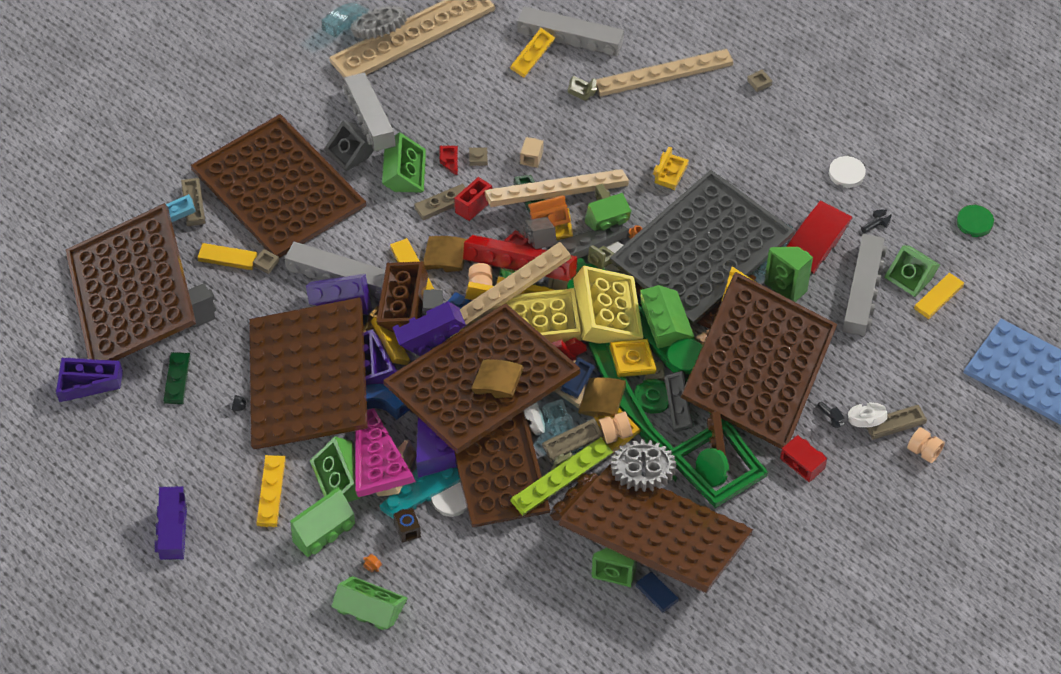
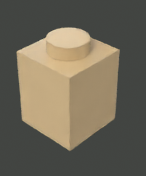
[520,137,544,168]

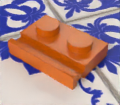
[528,195,570,226]

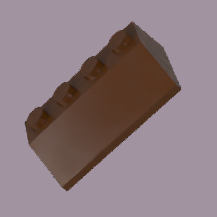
[376,261,428,332]

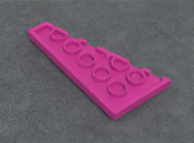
[355,408,416,497]

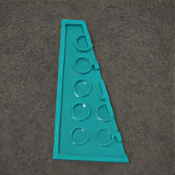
[380,466,460,519]

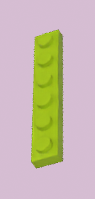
[510,437,613,516]

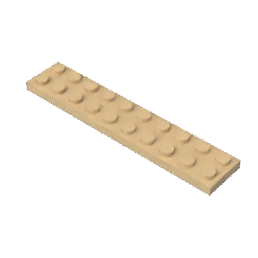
[330,0,495,77]

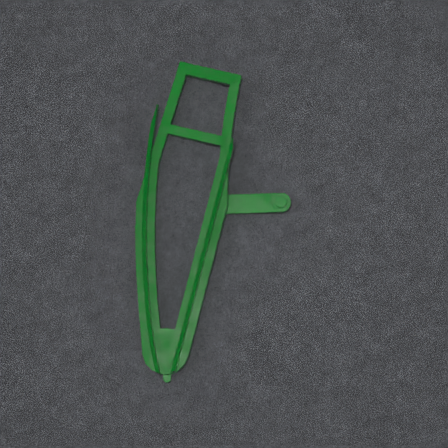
[567,258,768,508]

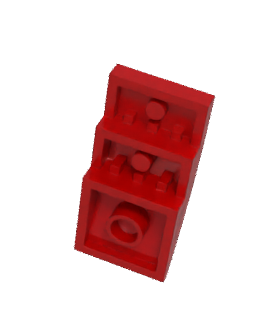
[787,200,853,274]

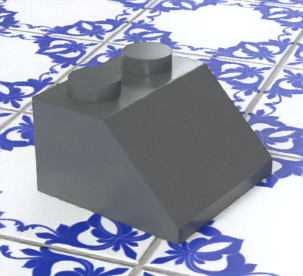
[324,120,374,171]

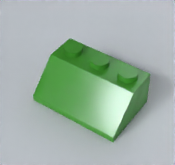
[382,132,426,192]
[764,247,813,302]
[640,285,695,349]
[310,437,360,502]
[290,487,355,558]
[331,576,408,630]

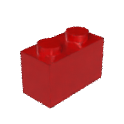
[454,177,492,221]
[780,435,827,482]

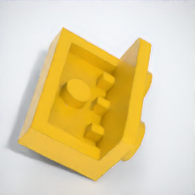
[653,147,689,190]

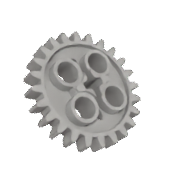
[351,6,407,40]
[611,440,676,492]

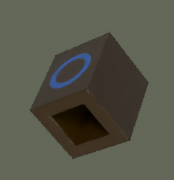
[394,508,421,543]

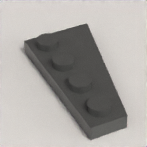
[548,224,630,259]

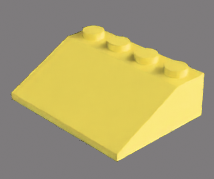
[573,266,643,344]
[504,288,581,343]

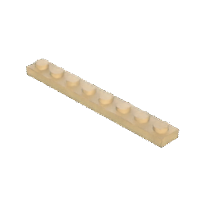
[595,49,733,97]
[484,169,629,207]
[447,242,572,340]

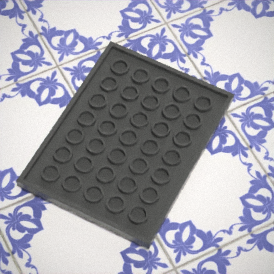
[610,170,795,326]

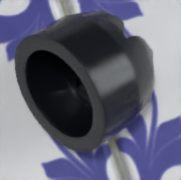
[232,395,246,411]

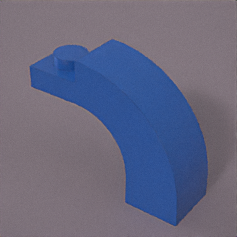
[366,384,410,420]

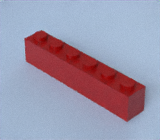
[463,235,577,282]

